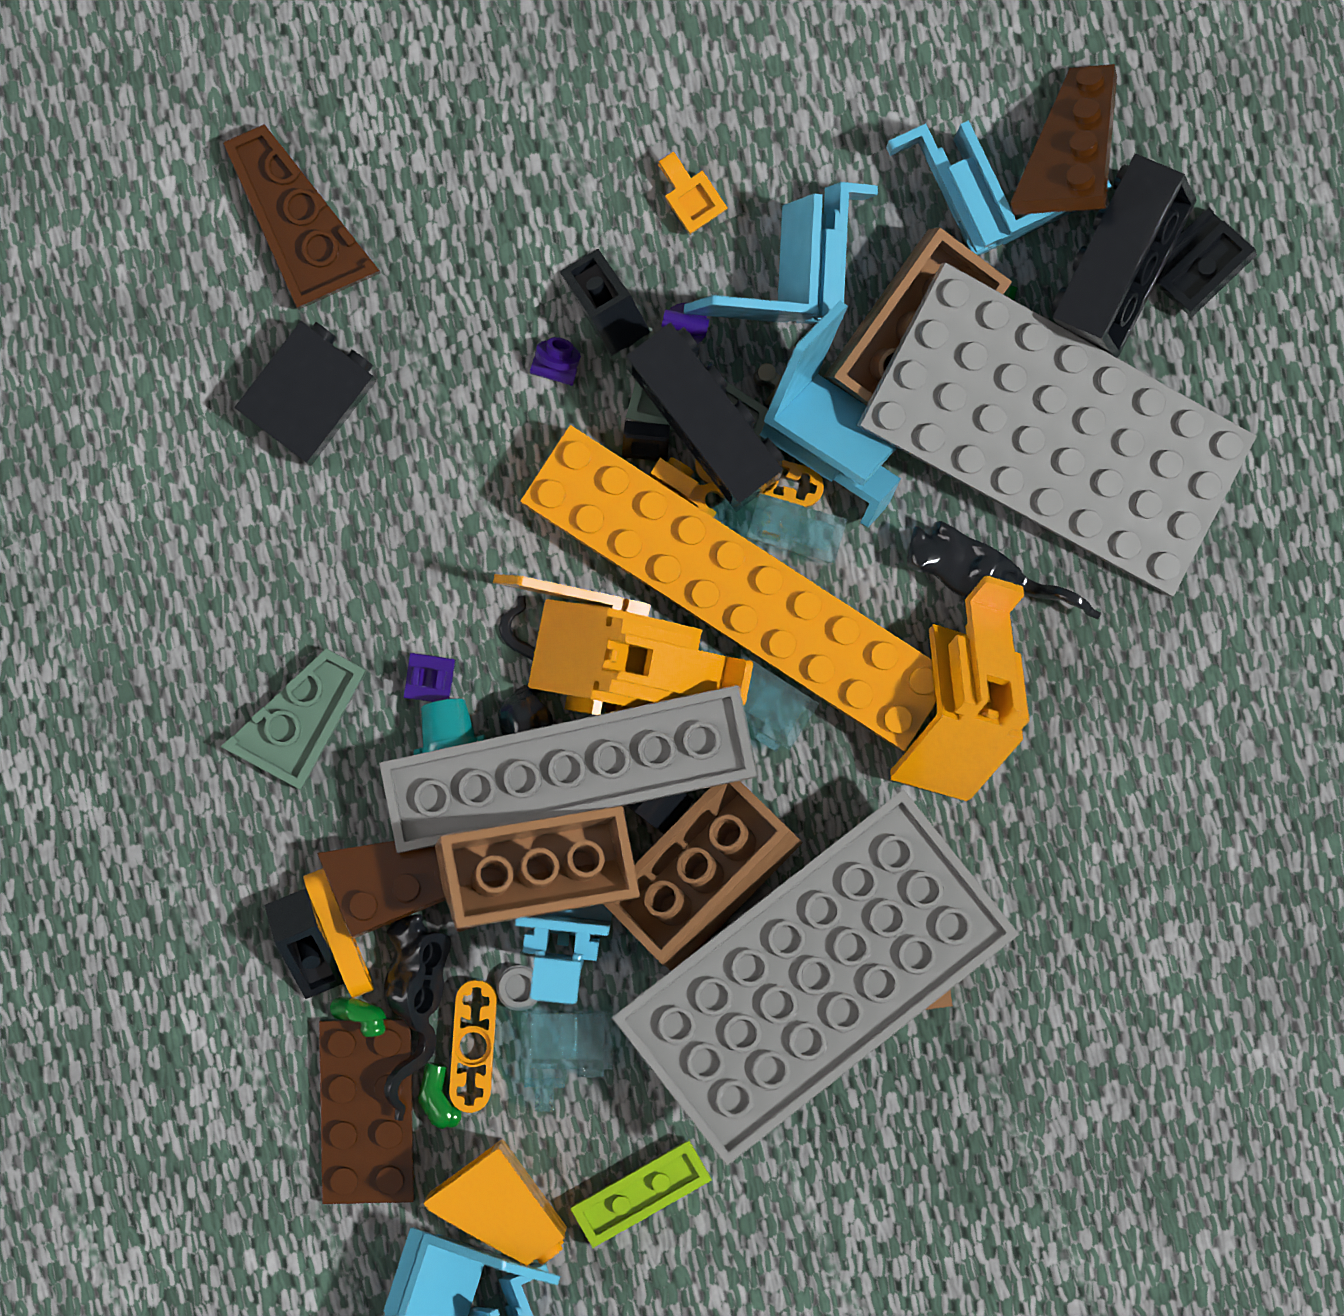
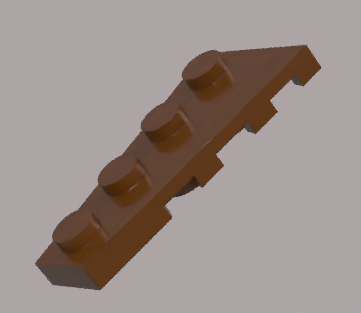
[1011,64,1117,215]
[223,124,381,310]
[317,841,446,939]

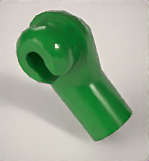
[330,997,387,1037]
[418,1062,462,1129]

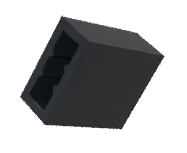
[234,321,377,466]

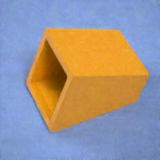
[424,1139,567,1266]

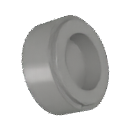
[496,964,538,1011]

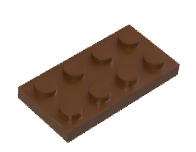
[319,1019,415,1204]

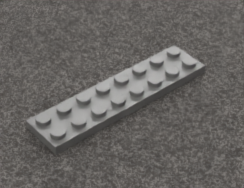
[379,685,759,853]

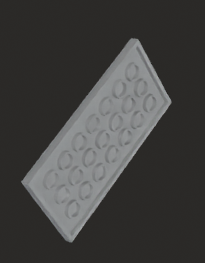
[856,262,1257,597]
[612,789,1019,1166]

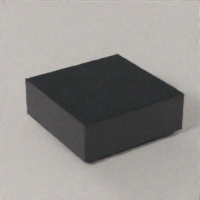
[622,420,670,461]

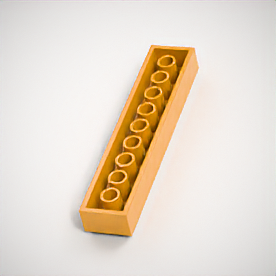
[520,425,936,751]

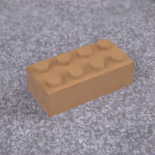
[603,781,803,971]

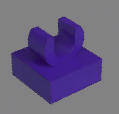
[403,653,456,702]

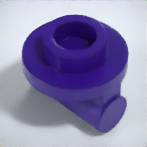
[661,302,710,344]
[530,337,581,386]

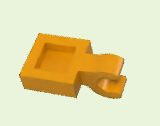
[658,151,728,235]
[649,457,725,518]

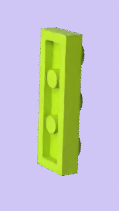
[570,1139,712,1248]

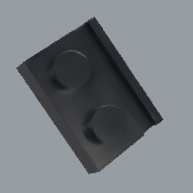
[1156,207,1257,318]

